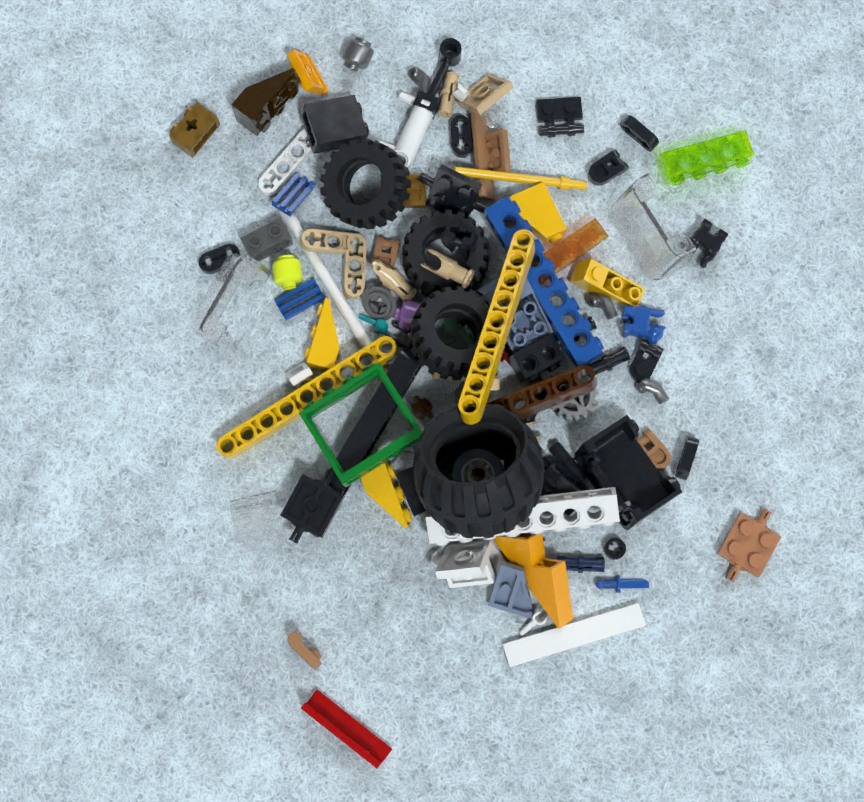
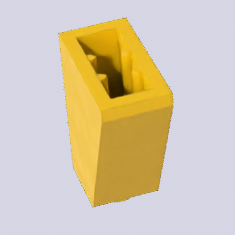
[509,182,567,244]

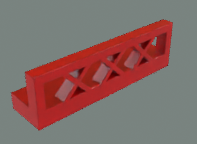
[301,690,392,769]

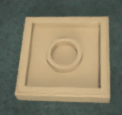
[456,74,513,115]

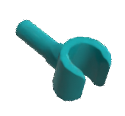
[358,313,388,335]

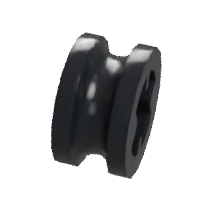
[604,538,626,560]

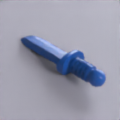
[595,575,649,593]

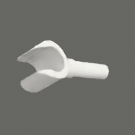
[452,84,469,102]
[431,544,447,568]
[519,606,548,636]

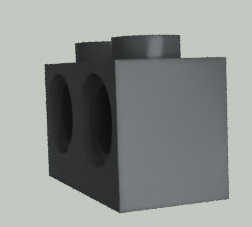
[240,217,293,265]

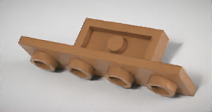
[471,112,511,201]

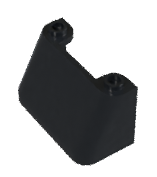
[574,415,682,530]

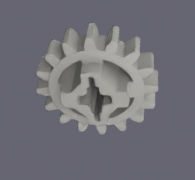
[551,376,599,423]

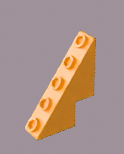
[493,532,573,629]

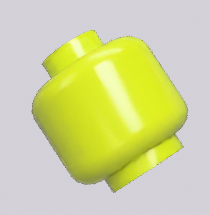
[272,255,303,290]

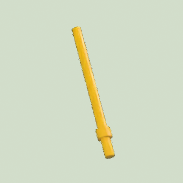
[454,166,587,190]

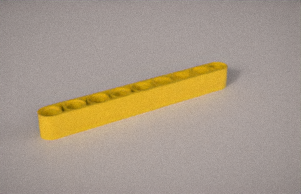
[458,229,535,425]
[216,336,398,459]

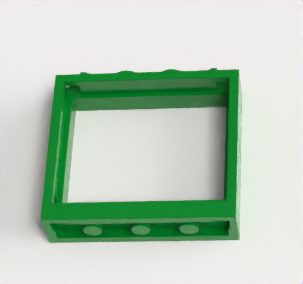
[299,363,422,487]

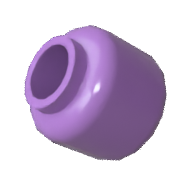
[395,301,421,331]

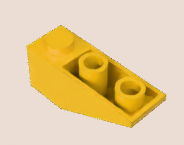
[570,259,645,307]
[304,298,341,372]
[361,461,413,528]

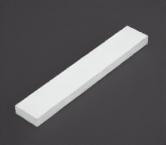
[502,603,646,668]

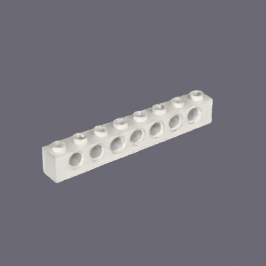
[426,487,620,546]

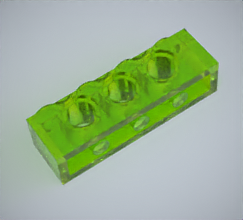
[657,130,754,186]

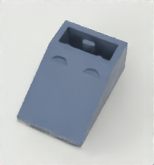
[477,277,553,354]

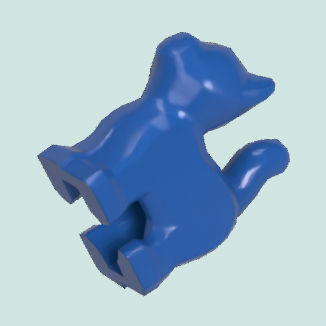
[622,306,666,344]

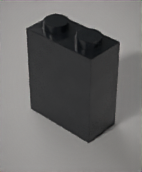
[300,95,369,154]

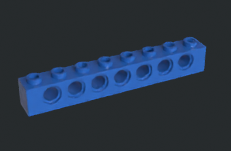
[484,196,604,368]

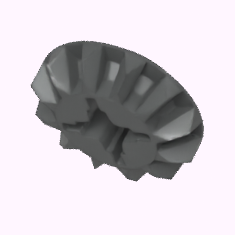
[362,285,398,321]

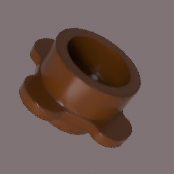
[411,395,434,419]

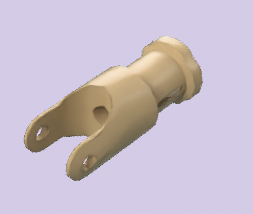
[420,249,475,289]
[371,259,418,303]

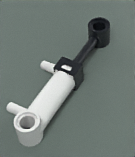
[378,38,462,172]

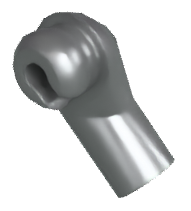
[636,378,669,405]

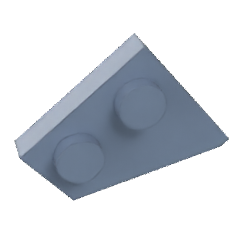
[488,561,533,619]

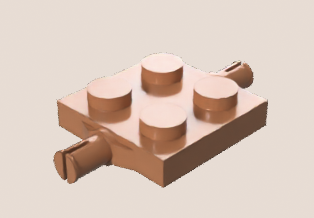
[716,508,781,582]

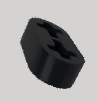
[451,115,472,158]
[620,115,659,152]
[198,244,241,274]
[675,436,700,480]

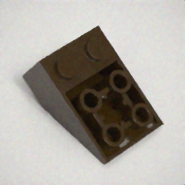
[231,68,299,136]

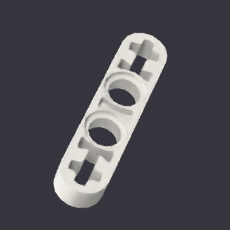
[258,128,312,196]

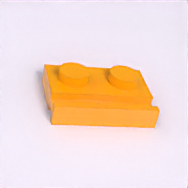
[287,49,329,96]

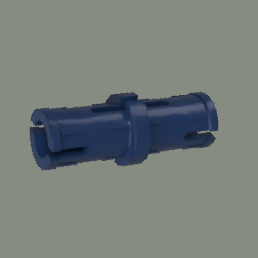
[557,554,605,573]

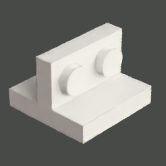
[435,540,496,588]

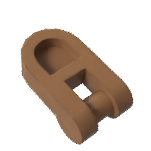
[372,236,401,275]
[636,428,671,470]
[288,632,322,670]

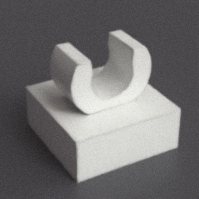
[285,362,313,389]

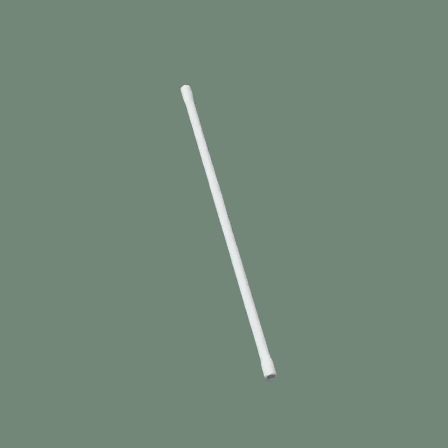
[279,206,508,572]

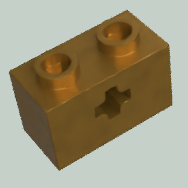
[169,102,220,158]

